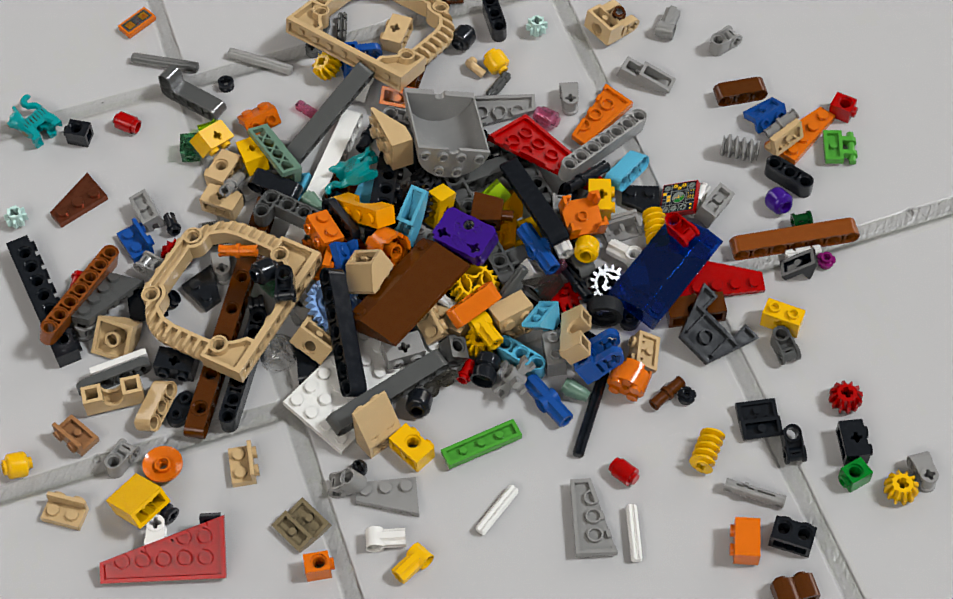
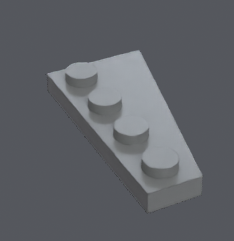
[475,94,536,126]
[570,478,618,557]

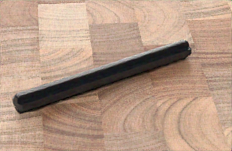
[573,360,610,458]

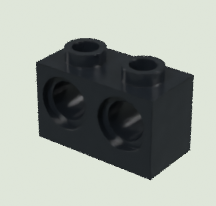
[768,515,817,558]

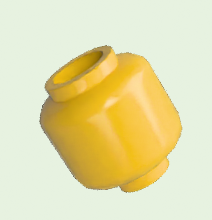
[483,48,509,75]
[574,235,600,263]
[1,451,33,479]

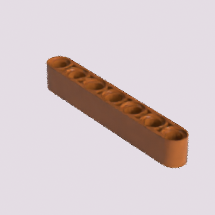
[729,217,860,260]
[40,245,119,345]

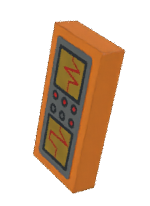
[118,7,156,38]

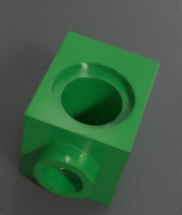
[838,457,873,493]

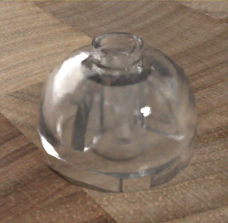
[260,334,297,373]

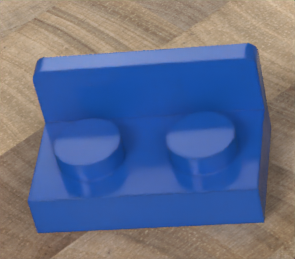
[743,97,786,134]
[116,217,155,263]
[329,239,360,275]

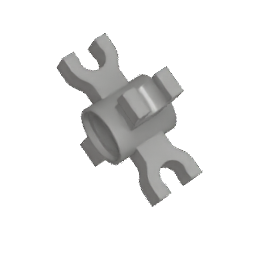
[491,355,536,399]

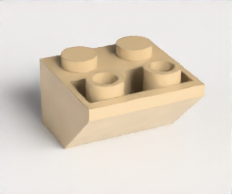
[345,249,394,294]
[488,290,533,339]

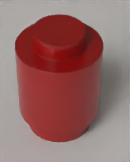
[113,111,141,134]
[609,457,640,486]

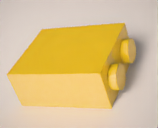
[106,473,171,529]

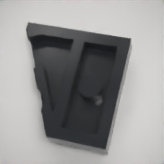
[621,185,659,213]
[182,264,221,312]

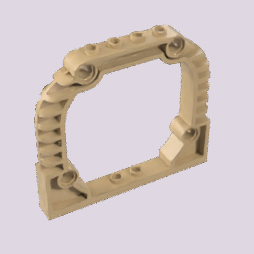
[286,0,455,92]
[141,221,323,383]

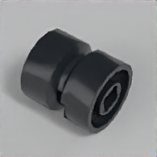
[470,351,501,388]

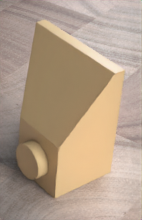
[91,315,143,359]

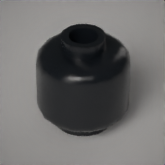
[452,25,476,51]
[249,257,279,285]
[405,388,433,418]

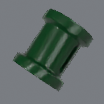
[790,210,813,227]

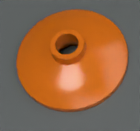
[142,446,183,483]

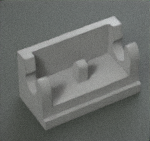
[129,189,166,231]
[602,209,643,245]

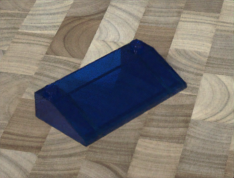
[607,221,723,330]

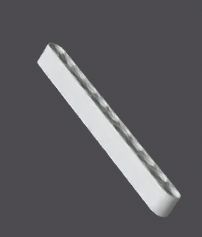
[279,109,363,260]

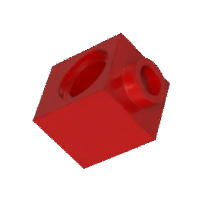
[829,92,858,123]

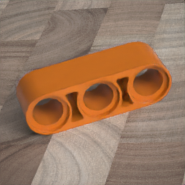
[445,281,502,329]

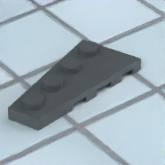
[71,272,144,326]

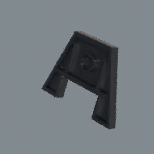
[678,283,759,365]

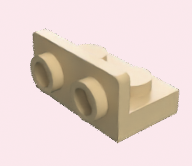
[765,118,804,156]
[417,303,449,346]
[627,330,660,374]
[228,440,260,488]
[40,491,89,531]

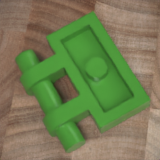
[822,130,858,165]

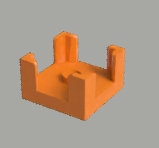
[558,190,609,240]

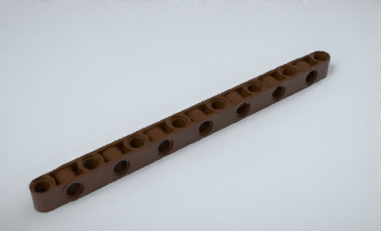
[184,196,275,439]

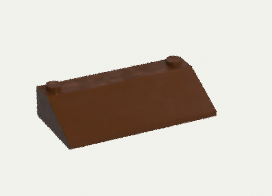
[353,238,471,347]

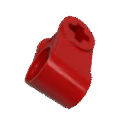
[664,212,700,247]

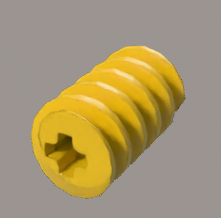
[642,207,670,248]
[689,428,725,474]

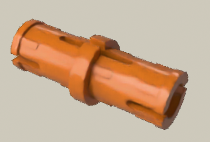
[218,243,259,258]

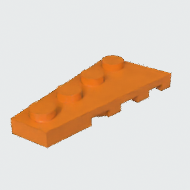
[572,84,633,146]
[764,107,836,165]

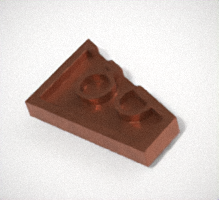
[50,173,108,228]

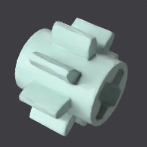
[526,15,548,37]
[3,205,29,229]

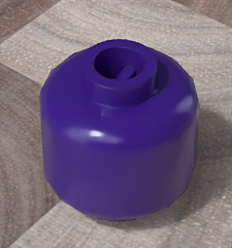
[765,187,793,215]

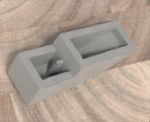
[616,56,676,93]

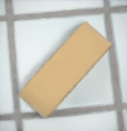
[134,380,177,432]

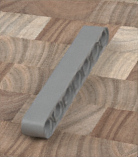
[558,109,647,182]

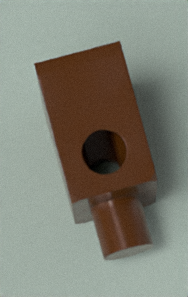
[471,192,514,231]

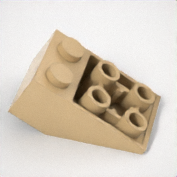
[369,107,413,170]
[352,391,401,459]

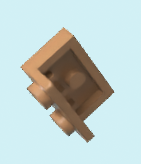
[52,414,100,456]

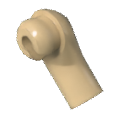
[465,57,486,78]

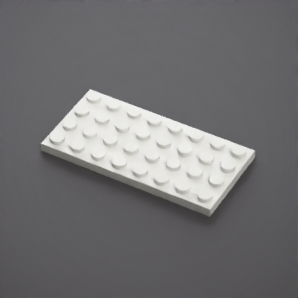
[283,324,441,455]

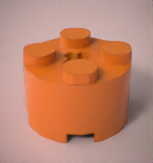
[365,226,411,268]
[607,357,652,402]

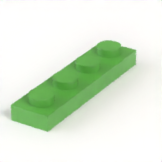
[441,419,522,469]

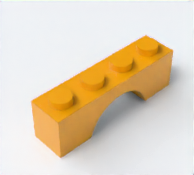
[331,192,396,229]

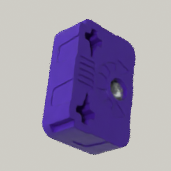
[432,207,499,266]

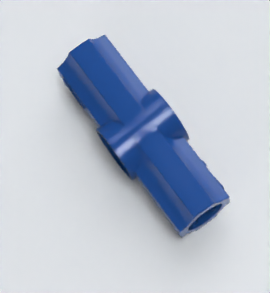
[516,222,560,276]
[525,374,573,427]

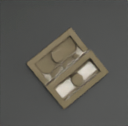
[271,497,332,553]

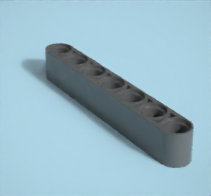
[287,62,375,164]
[326,349,449,436]

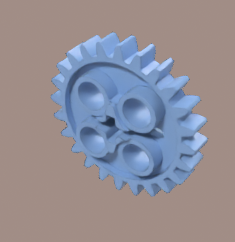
[305,280,362,332]

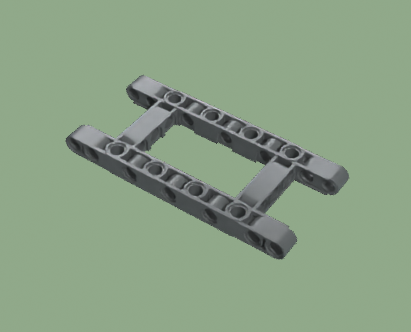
[437,148,596,294]

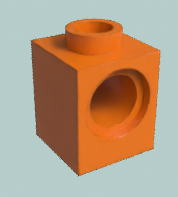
[303,550,335,582]

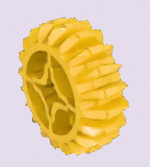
[449,263,500,302]

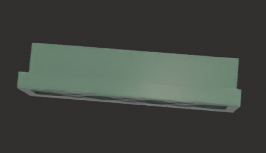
[247,124,302,182]

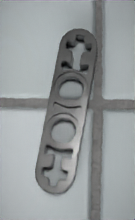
[76,357,152,396]

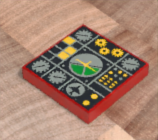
[660,180,700,216]

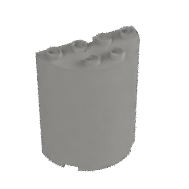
[403,87,490,178]

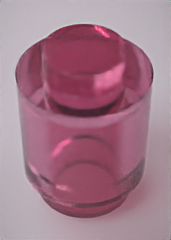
[533,106,561,129]

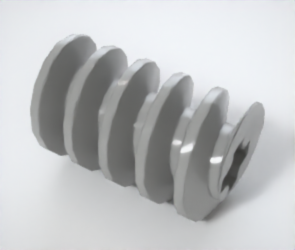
[720,134,761,162]

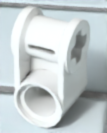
[144,514,167,545]

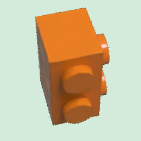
[379,86,415,108]
[729,517,761,565]

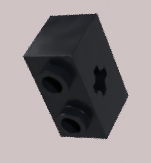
[153,346,200,382]
[836,419,873,466]

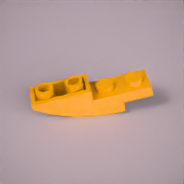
[496,189,523,251]

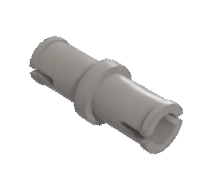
[763,108,799,138]

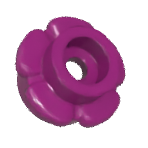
[817,252,836,269]

